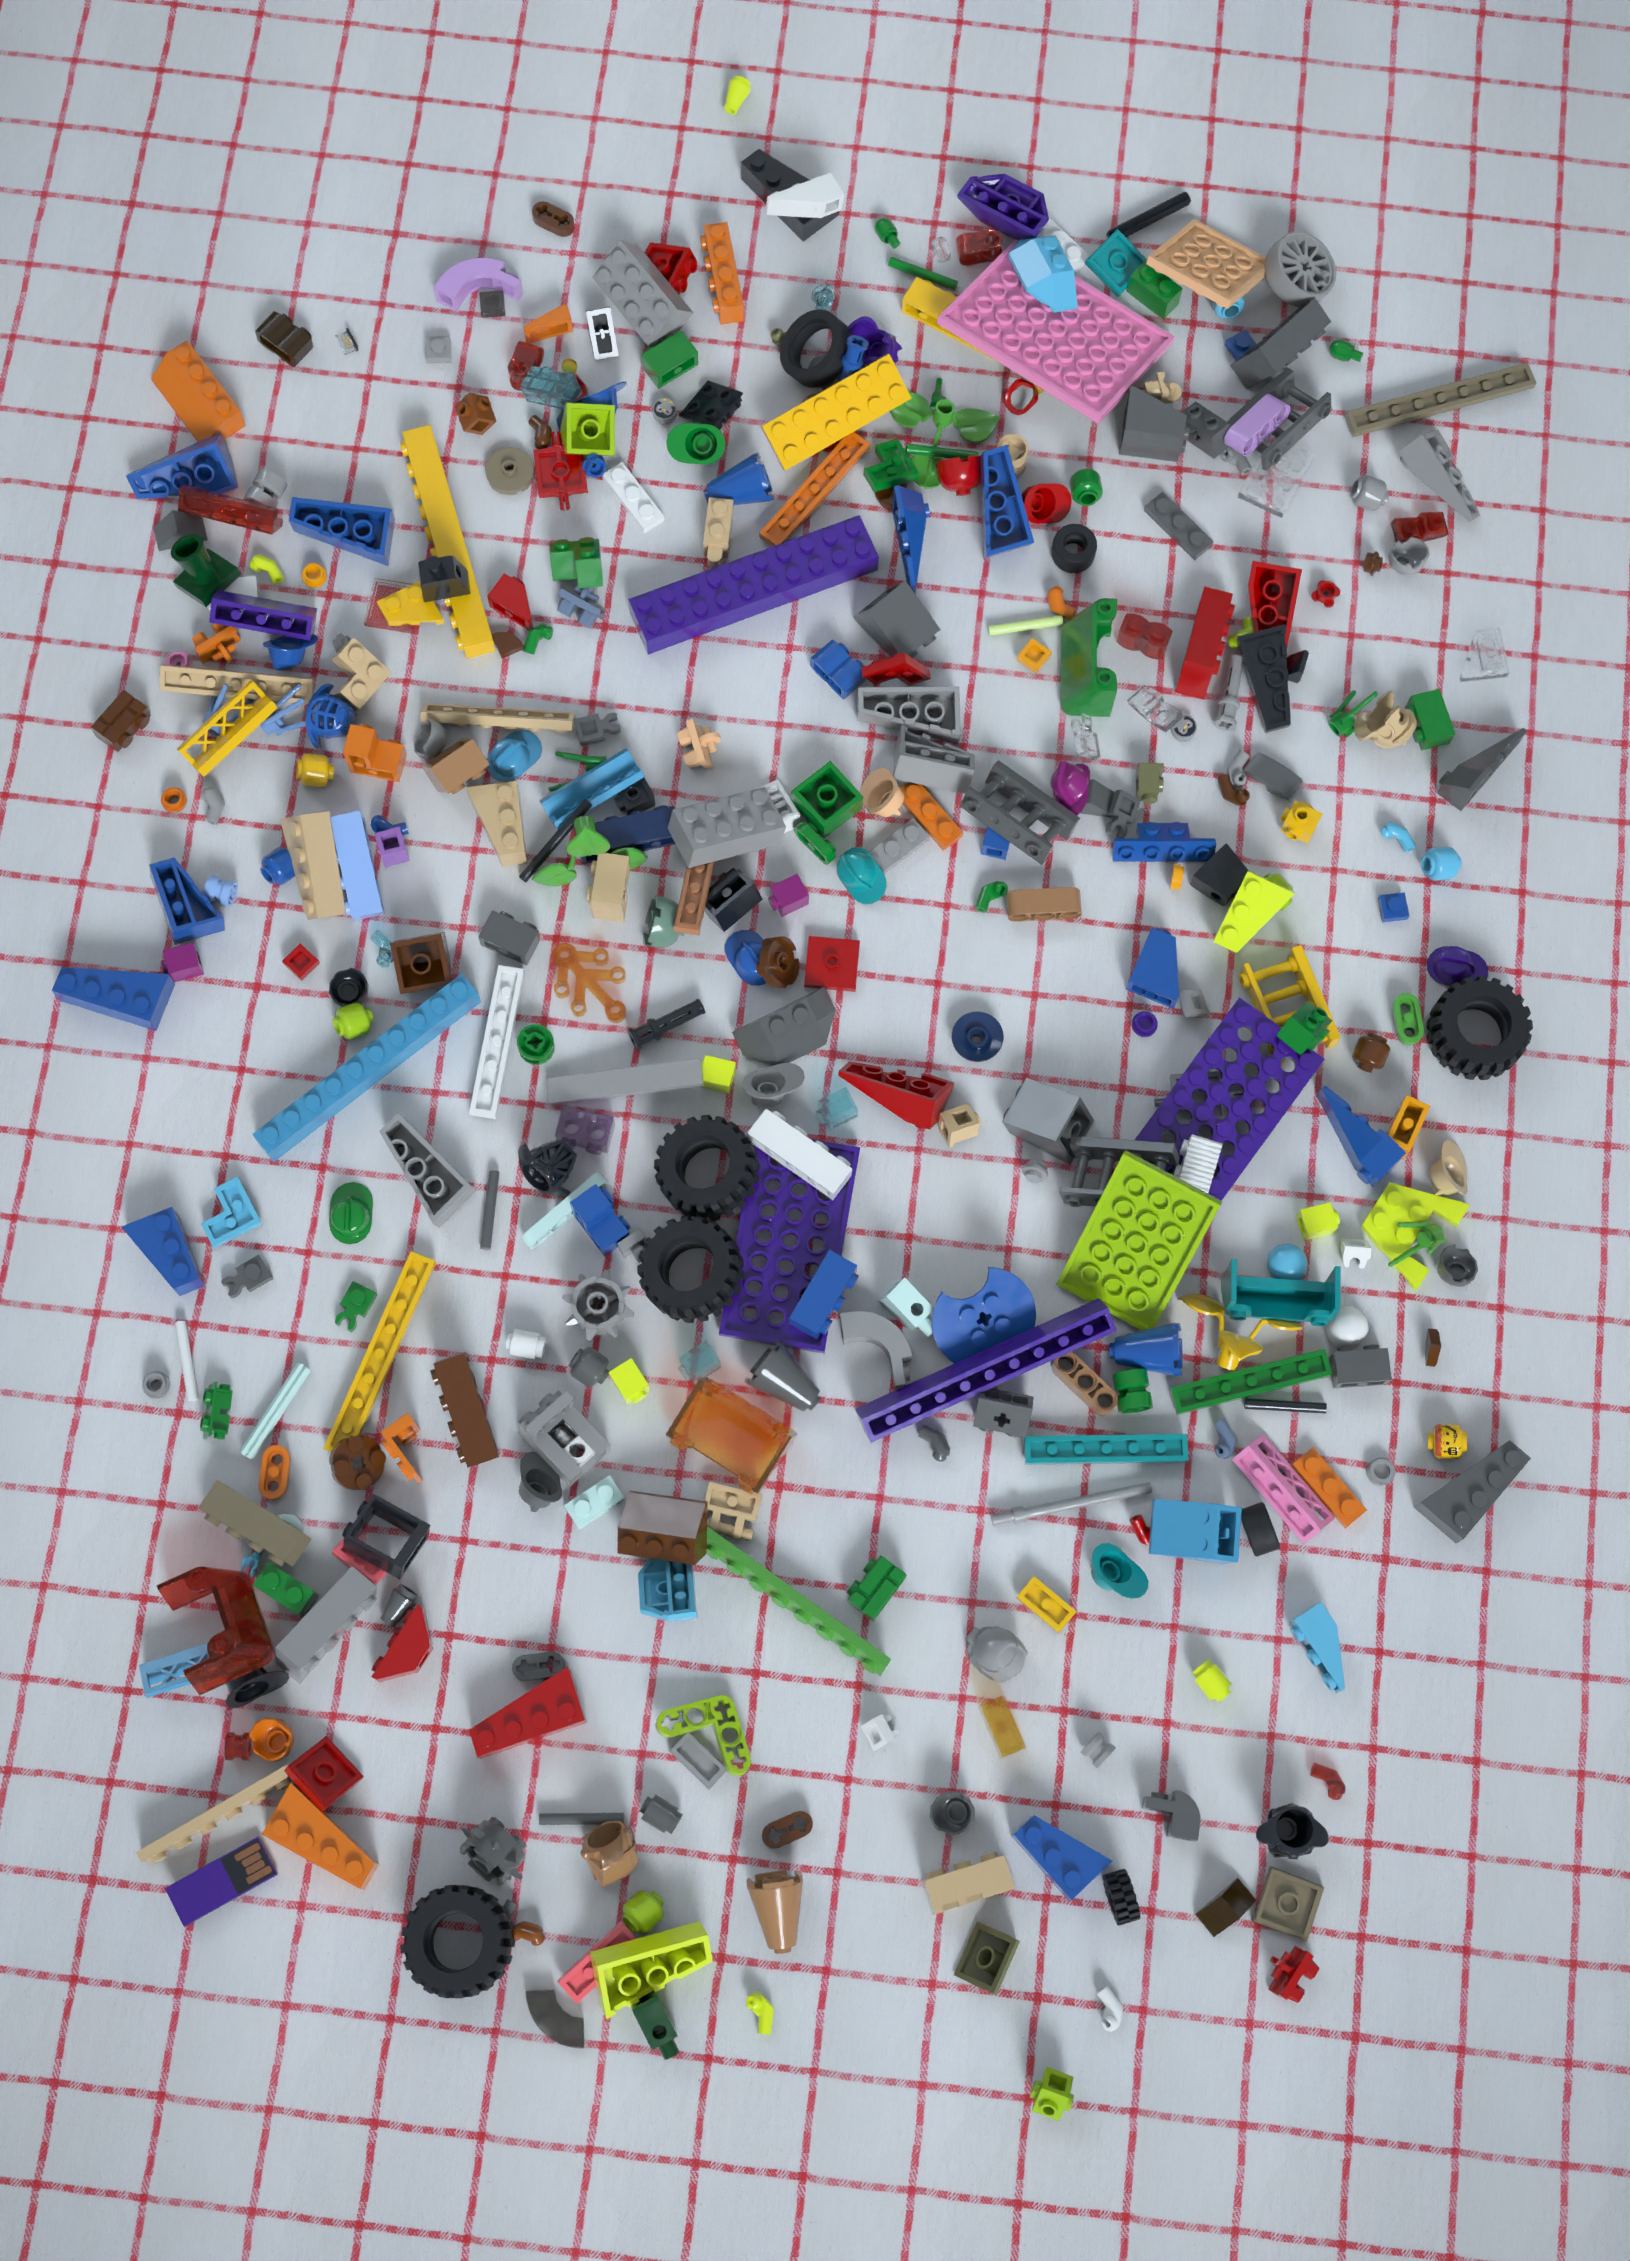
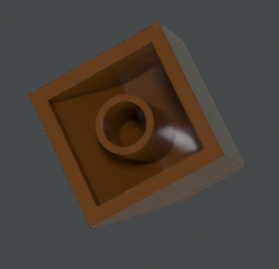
[390,932,452,994]

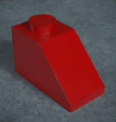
[487,573,533,631]

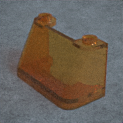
[666,1377,798,1494]

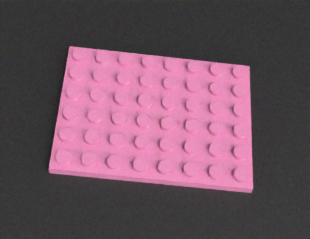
[937,239,1175,424]

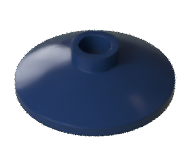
[951,1012,1004,1062]

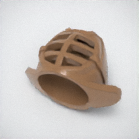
[580,1821,639,1887]

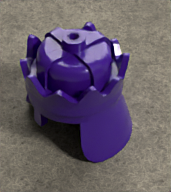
[848,316,902,367]

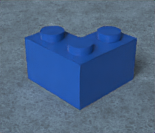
[570,1184,631,1257]

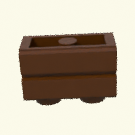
[90,690,151,752]

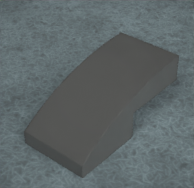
[1244,752,1303,801]

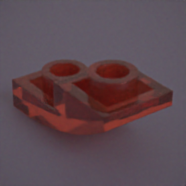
[1391,512,1449,543]

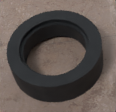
[780,309,852,388]

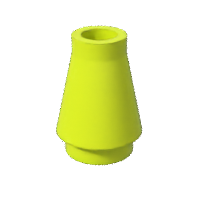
[724,76,751,115]

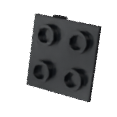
[679,381,743,430]

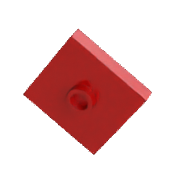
[804,936,860,992]
[284,1736,364,1812]

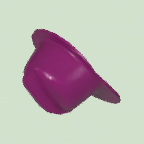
[1050,761,1090,816]

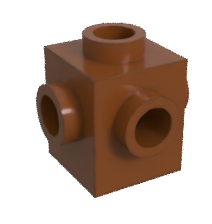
[455,393,497,435]

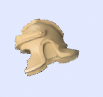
[1354,691,1417,748]

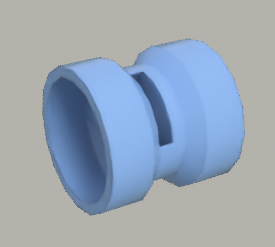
[203,875,238,907]

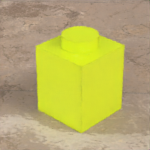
[699,1055,736,1094]
[1296,1202,1340,1241]
[609,1358,650,1404]

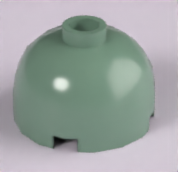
[643,895,685,948]

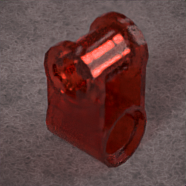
[956,230,1003,266]
[507,341,544,391]

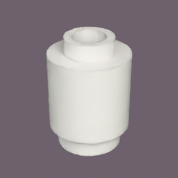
[506,1329,547,1360]

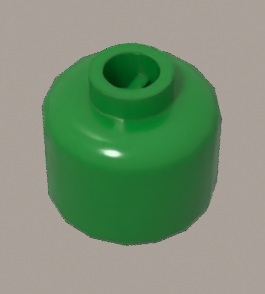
[1069,469,1103,506]

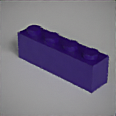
[209,590,317,641]

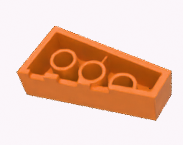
[262,1783,379,1890]

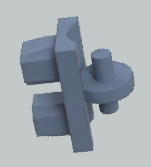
[557,585,605,628]

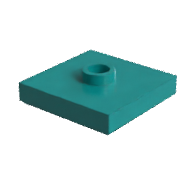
[1084,229,1147,298]

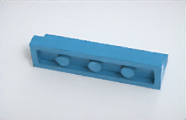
[539,748,645,829]
[139,1630,256,1698]

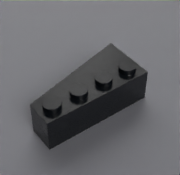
[741,149,839,242]

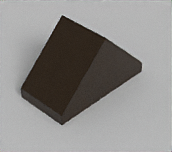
[1195,1878,1256,1937]

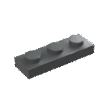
[1144,492,1214,561]

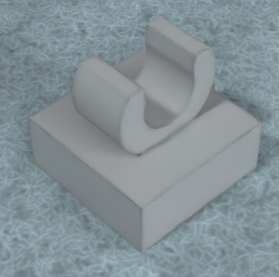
[617,1229,646,1263]

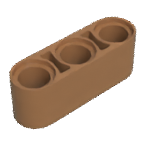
[1006,887,1082,922]
[1052,1352,1118,1416]

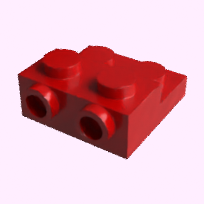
[644,242,697,295]

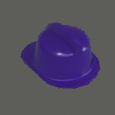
[1427,946,1488,986]

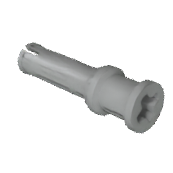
[1214,655,1243,730]

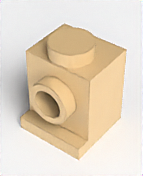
[938,1104,981,1148]

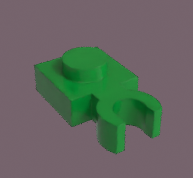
[335,1281,377,1332]

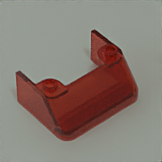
[156,1566,275,1696]

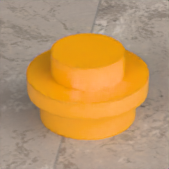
[302,563,327,588]

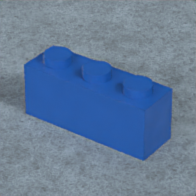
[789,1250,859,1339]

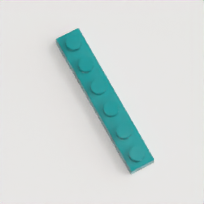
[1024,1434,1189,1465]

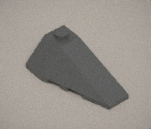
[1437,728,1527,811]

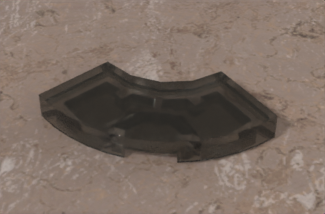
[526,1990,585,2048]

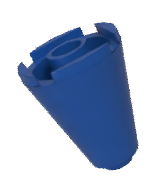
[704,452,775,506]
[1109,1323,1183,1376]

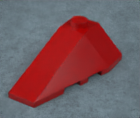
[1248,561,1302,647]
[838,1062,954,1129]

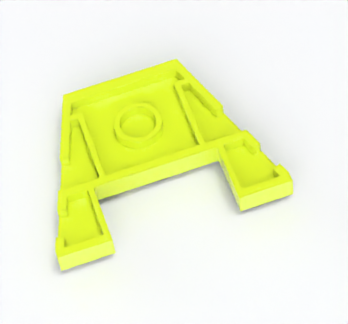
[1360,1182,1470,1291]

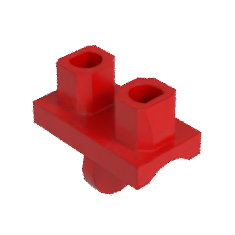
[1268,1946,1319,2003]

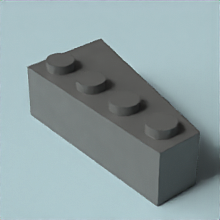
[1414,1440,1531,1543]

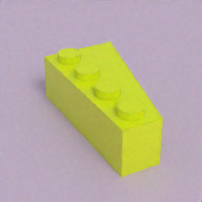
[590,1921,713,2019]

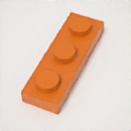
[901,782,963,851]
[1291,1447,1367,1528]

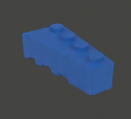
[980,445,1034,559]
[289,497,395,566]
[52,967,175,1031]

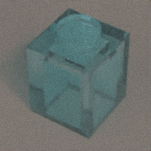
[816,1087,858,1130]
[678,1340,721,1385]

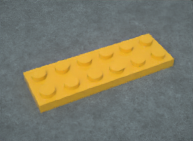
[760,354,912,471]

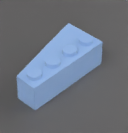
[330,811,385,921]

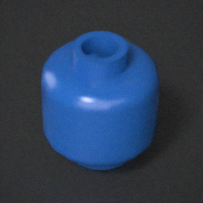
[260,847,295,885]

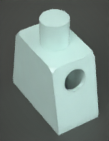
[878,1278,933,1337]

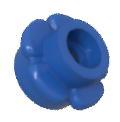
[582,454,606,478]

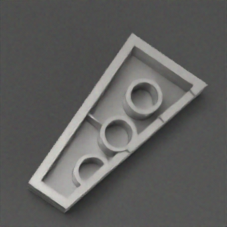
[857,686,961,744]
[379,1113,477,1228]
[275,1566,377,1684]

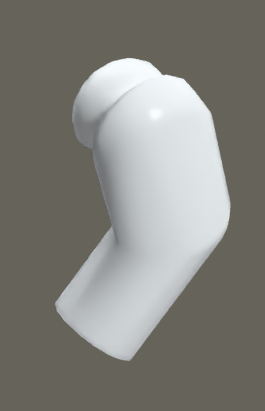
[1097,1985,1123,2032]

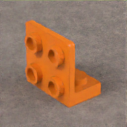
[381,1413,423,1484]

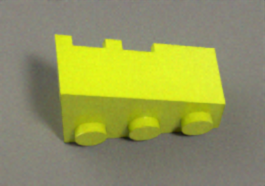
[1213,870,1296,953]

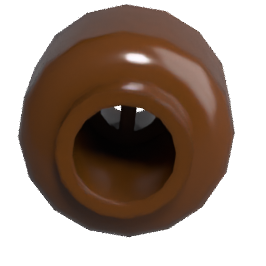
[1352,1033,1390,1073]

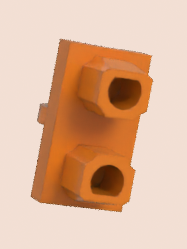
[192,623,241,664]

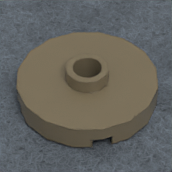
[485,447,535,495]

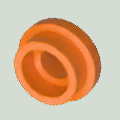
[161,787,187,813]

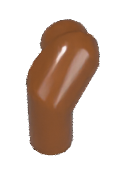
[511,1921,545,1946]

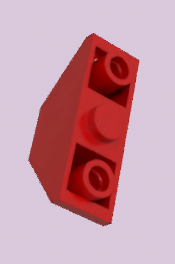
[371,1605,433,1682]

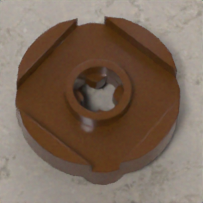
[756,936,799,989]
[329,1435,386,1490]

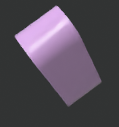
[1224,394,1290,456]

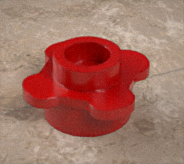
[1311,580,1340,608]

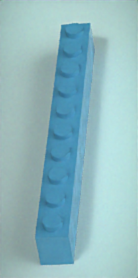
[252,974,481,1162]

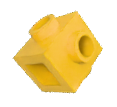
[1280,801,1323,844]

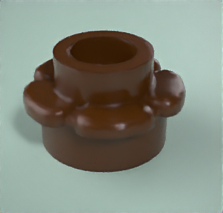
[1363,551,1383,576]

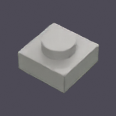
[426,336,451,363]
[1179,989,1209,1018]

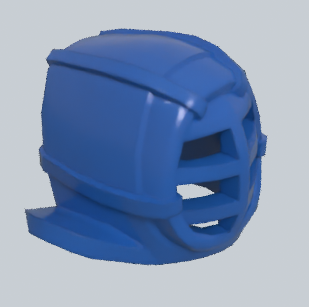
[306,683,357,748]

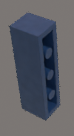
[574,805,675,864]

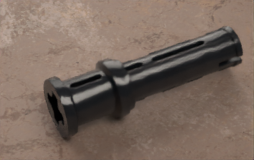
[627,999,706,1050]

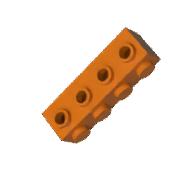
[700,222,744,325]

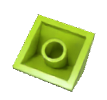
[560,403,615,456]

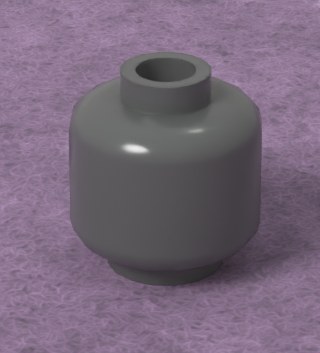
[568,1347,610,1387]

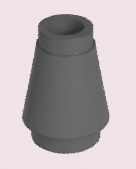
[380,1584,418,1627]

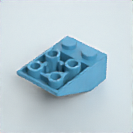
[1149,1499,1242,1564]

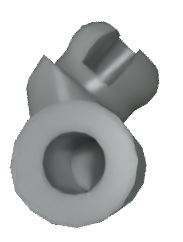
[1220,447,1252,476]
[1227,750,1250,787]

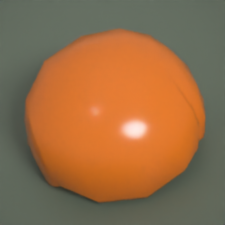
[249,1718,294,1762]

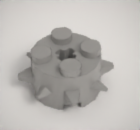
[562,1270,634,1342]

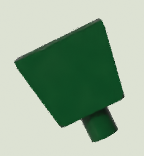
[631,1991,680,2060]

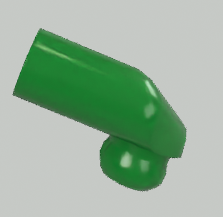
[523,623,553,655]
[975,881,1008,913]

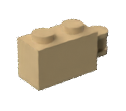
[703,497,734,569]

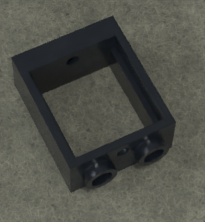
[342,1494,431,1580]

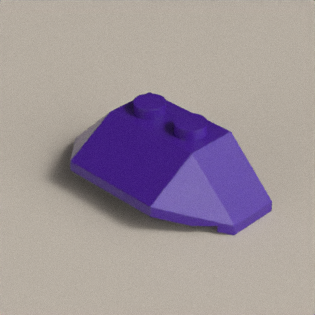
[957,174,1049,241]

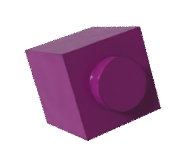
[768,874,809,917]
[161,942,204,982]

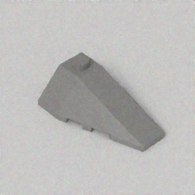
[1398,430,1481,521]

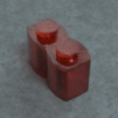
[1116,613,1173,660]

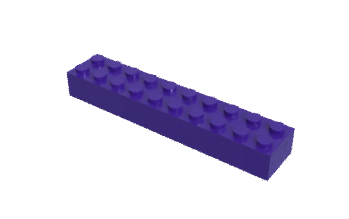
[628,515,879,655]

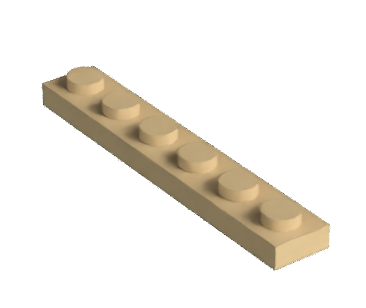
[159,664,314,704]
[420,703,575,733]
[136,1764,293,1865]

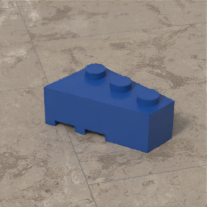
[122,1207,205,1296]
[1011,1815,1112,1901]

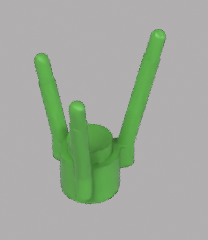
[1388,1220,1446,1267]

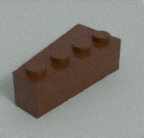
[430,1352,499,1468]

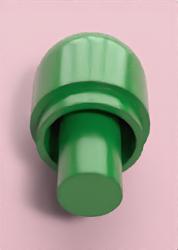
[874,218,900,249]
[1329,339,1363,362]

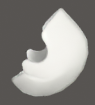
[1325,1306,1369,1348]

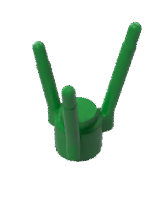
[1328,690,1378,737]
[549,751,607,792]

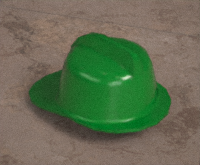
[666,423,726,465]
[329,1182,373,1244]

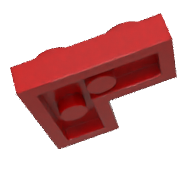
[861,653,931,686]

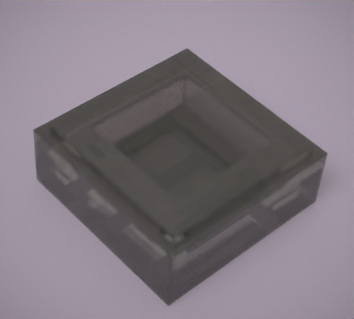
[479,290,506,318]

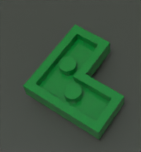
[863,438,919,492]

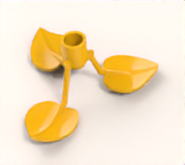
[1178,1294,1303,1370]

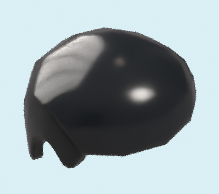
[329,968,369,1007]

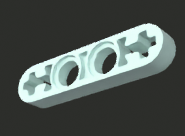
[521,1172,609,1249]

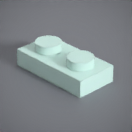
[564,1475,625,1529]

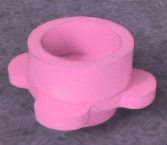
[164,651,194,667]

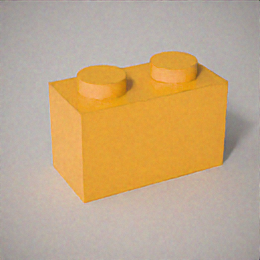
[1387,1095,1431,1160]

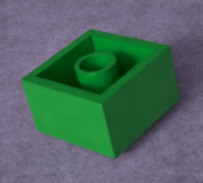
[791,761,863,839]

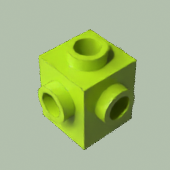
[1030,2067,1074,2121]

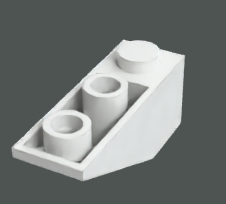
[765,173,844,218]

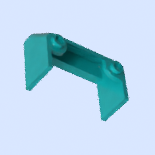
[1221,1259,1341,1326]

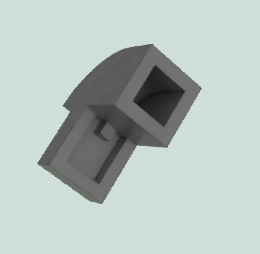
[1142,1790,1201,1842]

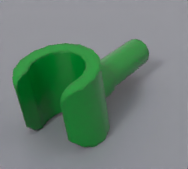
[930,378,946,408]

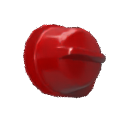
[1021,483,1072,524]

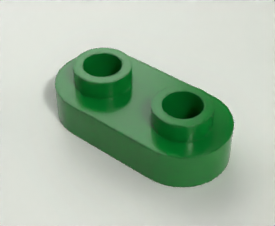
[793,821,836,865]

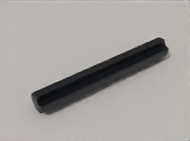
[1106,192,1191,238]

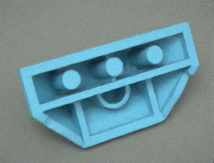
[1008,235,1077,313]
[638,1558,698,1623]

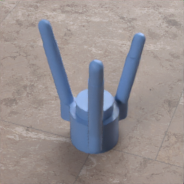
[201,684,254,735]
[260,684,306,736]

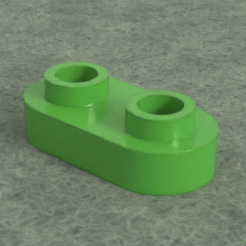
[1392,993,1424,1045]

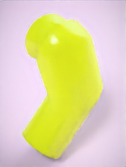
[249,555,284,584]

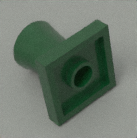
[171,534,241,607]

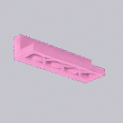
[1232,1434,1335,1544]

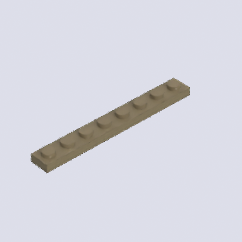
[1345,363,1536,437]

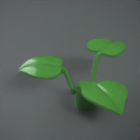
[890,392,1000,489]
[532,816,648,887]

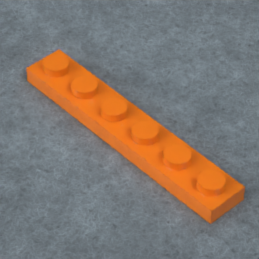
[759,432,870,547]

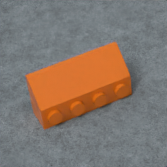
[151,341,246,442]

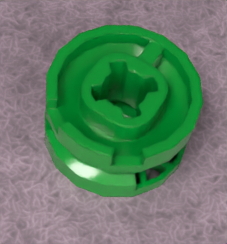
[517,1024,555,1065]

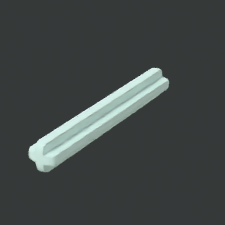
[240,1363,310,1459]

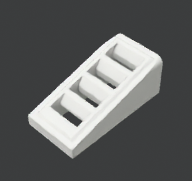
[756,779,801,833]

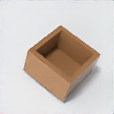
[421,738,490,795]

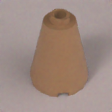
[746,1870,803,1954]

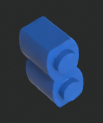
[810,639,866,699]

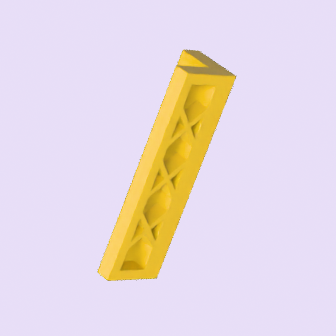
[177,680,278,777]

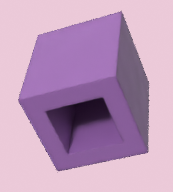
[374,827,410,868]

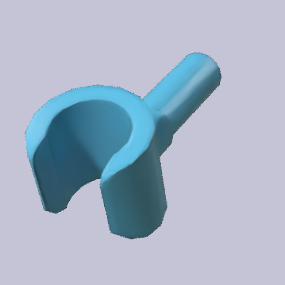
[241,1549,264,1578]

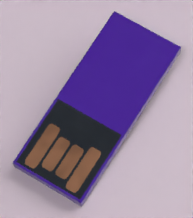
[165,1837,277,1927]

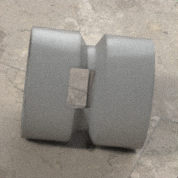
[243,469,288,517]

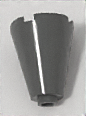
[744,1339,821,1411]

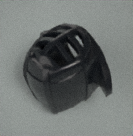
[518,1140,577,1197]
[1256,1803,1329,1859]

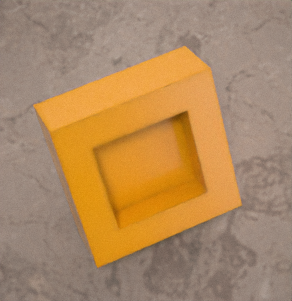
[1017,638,1052,674]

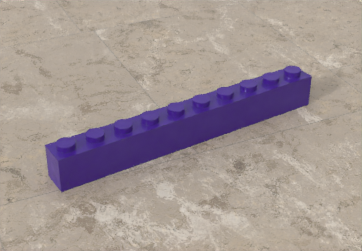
[855,1298,1117,1443]

